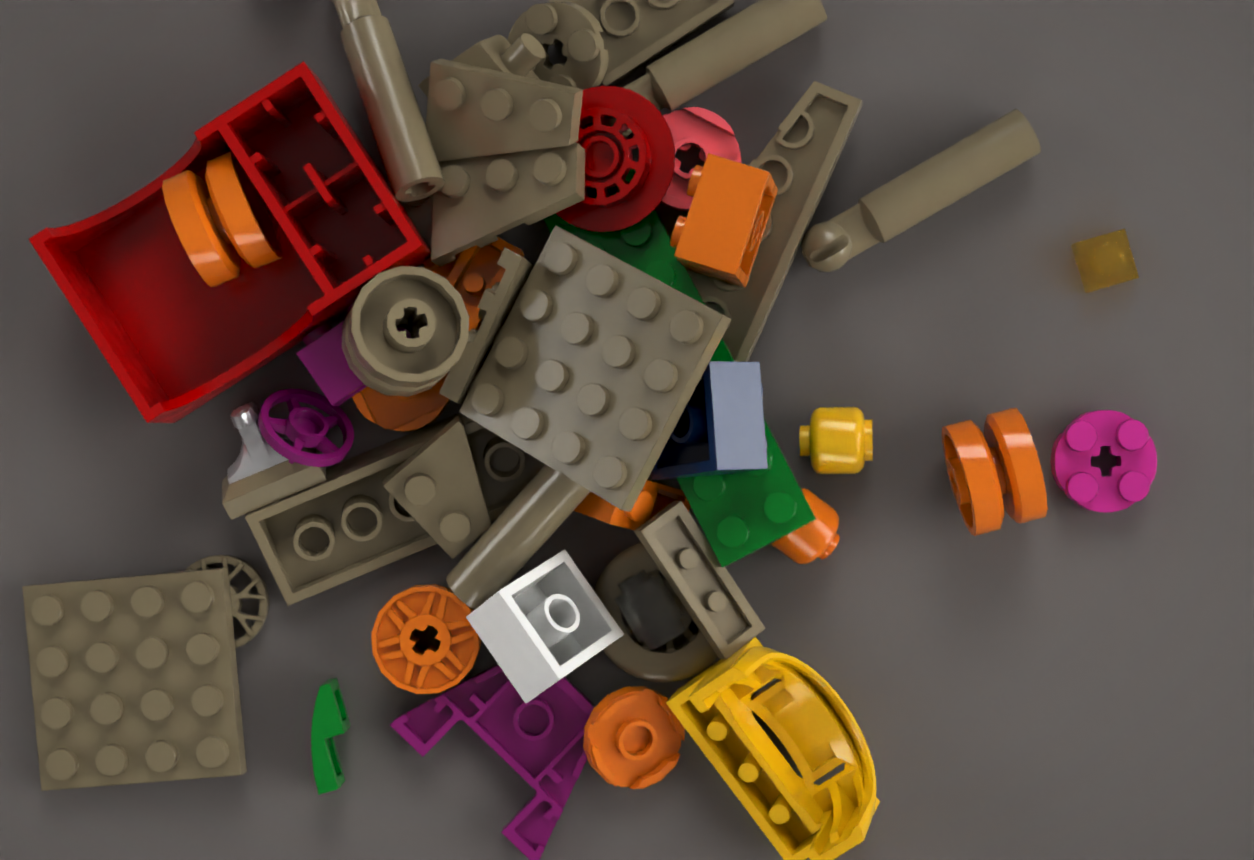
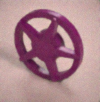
[257,389,354,467]

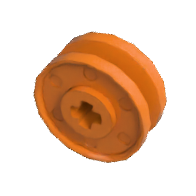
[371,584,482,694]

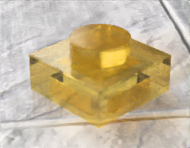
[1071,228,1139,293]

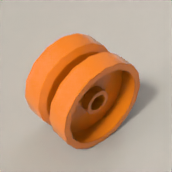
[162,151,282,287]
[941,407,1048,536]

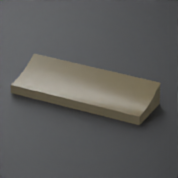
[245,413,545,606]

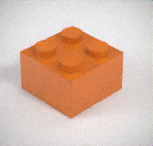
[670,153,778,288]

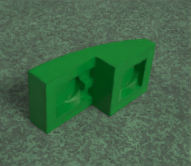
[311,677,351,795]

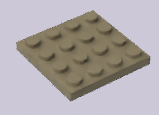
[459,225,732,512]
[22,567,247,791]

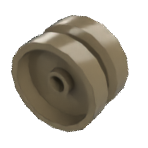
[342,266,469,397]

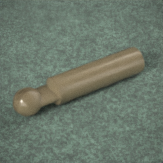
[330,0,445,202]
[591,0,827,137]
[802,109,1041,272]
[446,464,591,609]

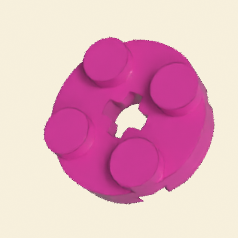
[1051,410,1157,513]

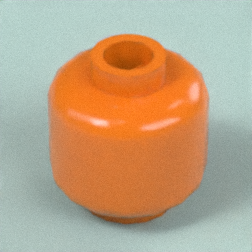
[770,488,840,564]

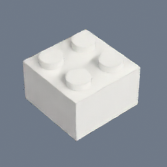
[466,549,624,704]

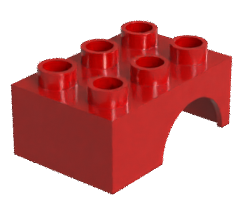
[28,61,431,423]

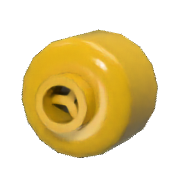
[799,407,873,474]

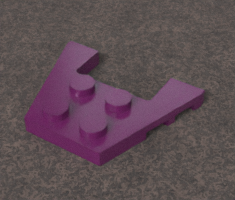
[390,664,596,860]

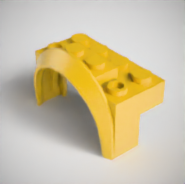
[666,636,880,860]

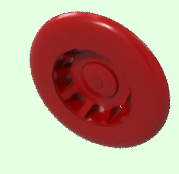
[556,86,675,232]

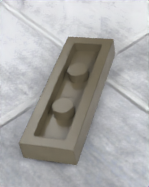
[634,501,766,659]

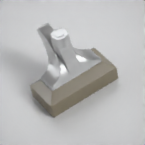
[222,402,327,520]

